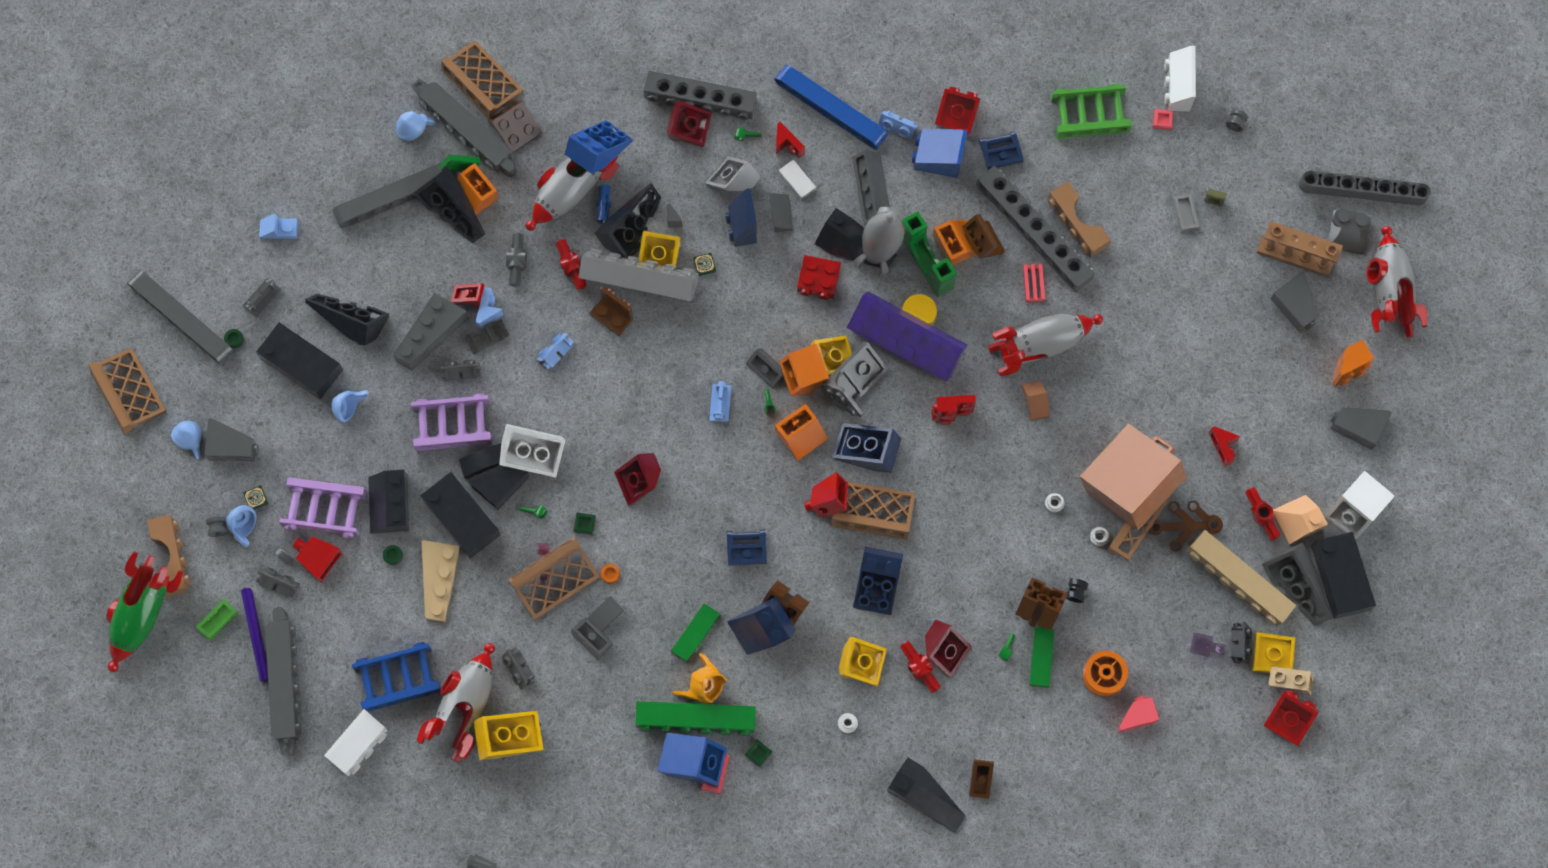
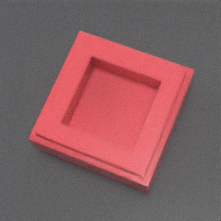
[1153,109,1173,130]

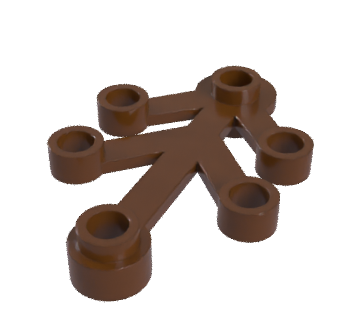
[1148,500,1223,552]

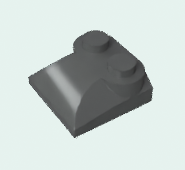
[1328,209,1371,254]

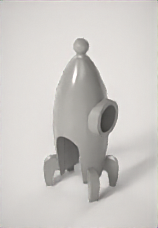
[854,207,904,277]

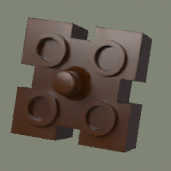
[1015,577,1068,630]
[761,580,810,626]

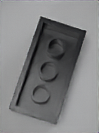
[256,322,343,400]
[420,472,500,559]
[1311,532,1376,619]

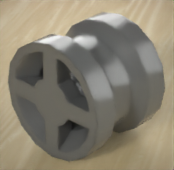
[1226,109,1248,132]
[206,516,228,537]

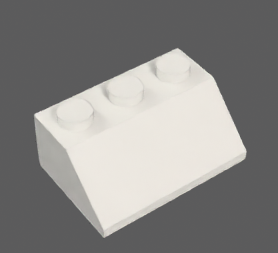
[1164,46,1196,112]
[500,424,565,477]
[324,709,388,776]

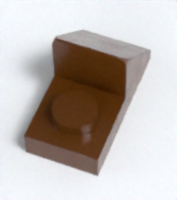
[969,759,994,799]

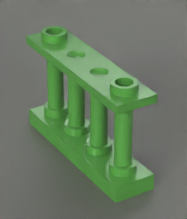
[1051,84,1132,139]

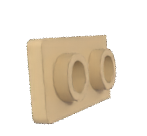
[1269,667,1314,696]

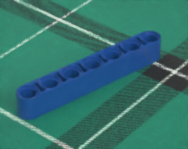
[774,65,888,150]

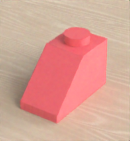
[1118,696,1159,733]

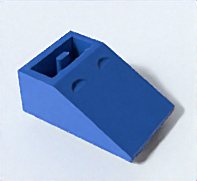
[564,120,633,174]

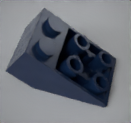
[853,546,903,615]

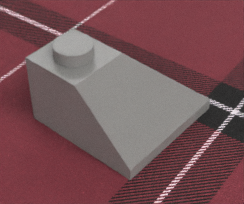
[705,156,761,191]

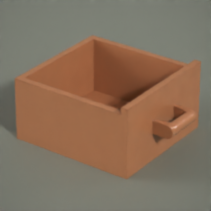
[1080,424,1187,530]

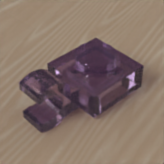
[1189,632,1226,657]

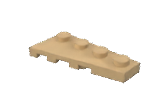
[422,540,460,623]

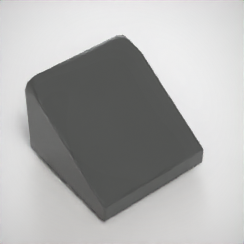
[667,204,683,228]

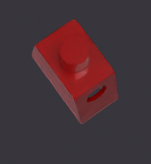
[804,472,848,518]
[292,536,343,583]

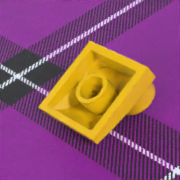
[639,231,681,266]
[811,335,852,376]
[839,637,887,686]

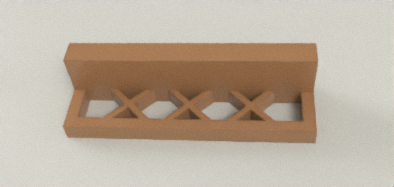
[1107,497,1170,561]

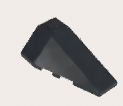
[814,208,898,268]

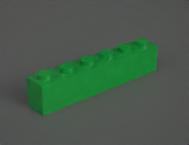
[635,701,756,736]

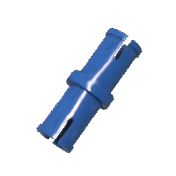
[596,184,611,223]

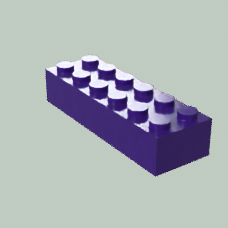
[847,291,968,382]

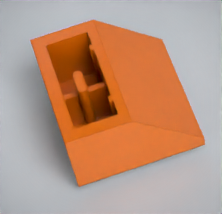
[457,163,499,215]
[933,220,977,266]
[1332,339,1375,387]
[779,344,829,396]
[775,404,828,462]

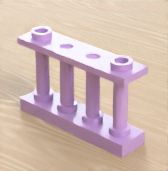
[411,393,493,451]
[279,477,367,539]

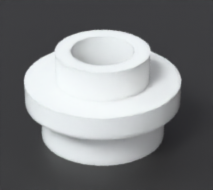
[1045,493,1064,513]
[1090,527,1110,546]
[838,713,858,733]

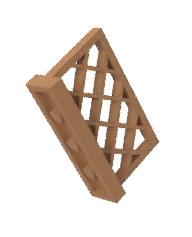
[441,40,523,119]
[88,348,166,434]
[831,481,915,540]
[508,537,600,620]

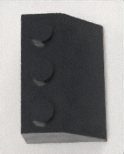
[368,469,409,534]

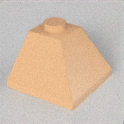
[1273,495,1328,545]

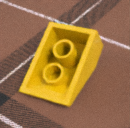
[473,711,544,761]

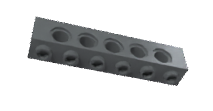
[644,71,757,120]

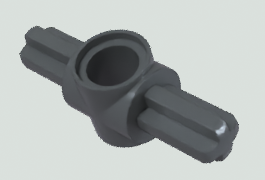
[506,232,527,287]

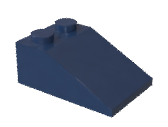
[725,188,757,247]
[831,423,902,473]
[727,597,796,655]

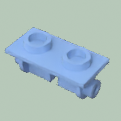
[878,111,918,140]
[537,333,574,370]
[709,381,731,422]

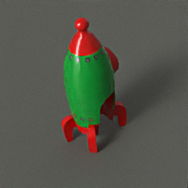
[106,551,184,673]

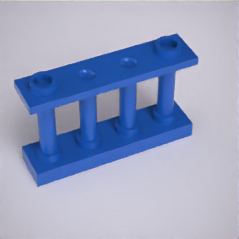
[351,642,441,712]

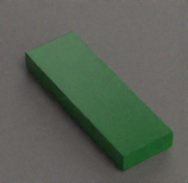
[671,603,720,663]
[1029,627,1055,688]

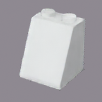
[1325,471,1394,540]

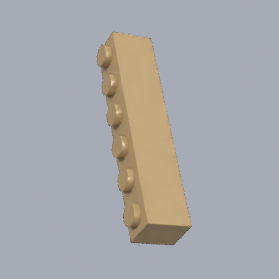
[1186,530,1297,626]

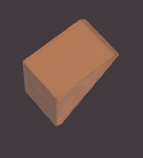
[1022,381,1049,421]

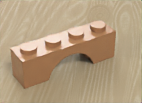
[1048,181,1111,258]
[147,515,191,598]

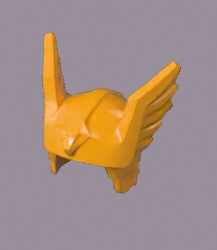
[672,653,727,703]

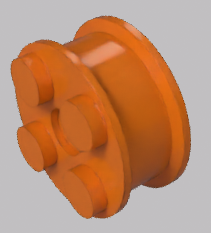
[1083,650,1128,697]

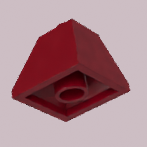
[614,453,661,506]
[925,620,972,678]

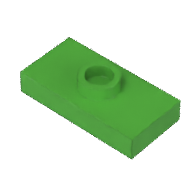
[196,599,239,642]

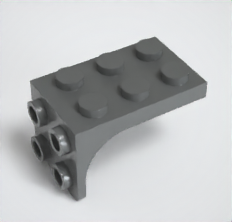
[823,341,888,417]

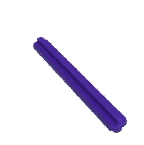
[241,588,268,682]

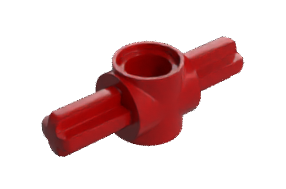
[556,239,587,290]
[1245,487,1281,541]
[900,641,941,693]

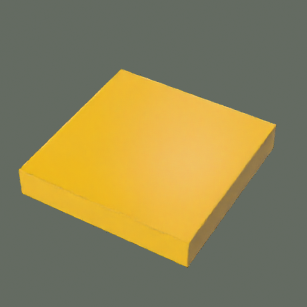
[1252,632,1296,674]

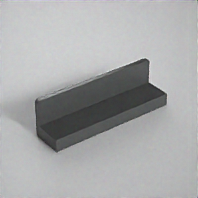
[852,150,890,226]

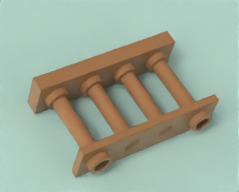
[1257,221,1343,277]

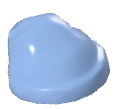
[396,111,436,141]
[332,390,368,422]
[171,421,202,459]
[226,505,256,548]

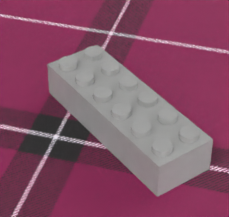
[578,249,699,301]

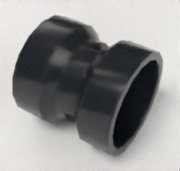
[1066,578,1089,603]

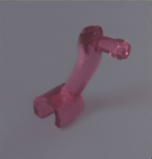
[537,543,550,585]

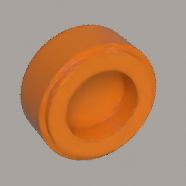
[600,564,620,584]

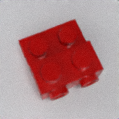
[935,86,981,134]
[797,255,841,300]
[931,395,976,425]
[1263,689,1319,746]

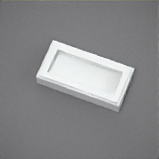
[779,160,816,200]

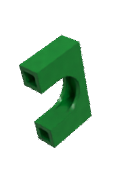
[903,211,957,297]

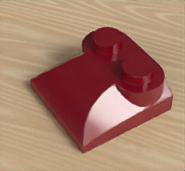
[667,100,712,147]

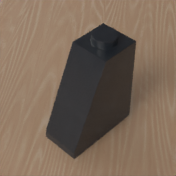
[468,465,529,510]

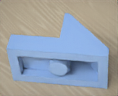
[259,214,298,239]
[476,287,504,329]

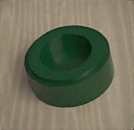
[224,329,244,349]
[383,545,403,565]

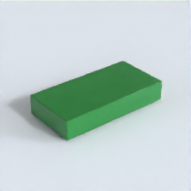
[439,154,481,172]

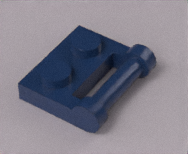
[979,131,1024,170]
[726,529,767,566]

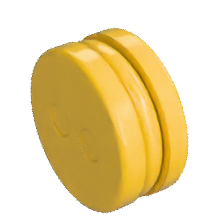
[902,294,937,325]

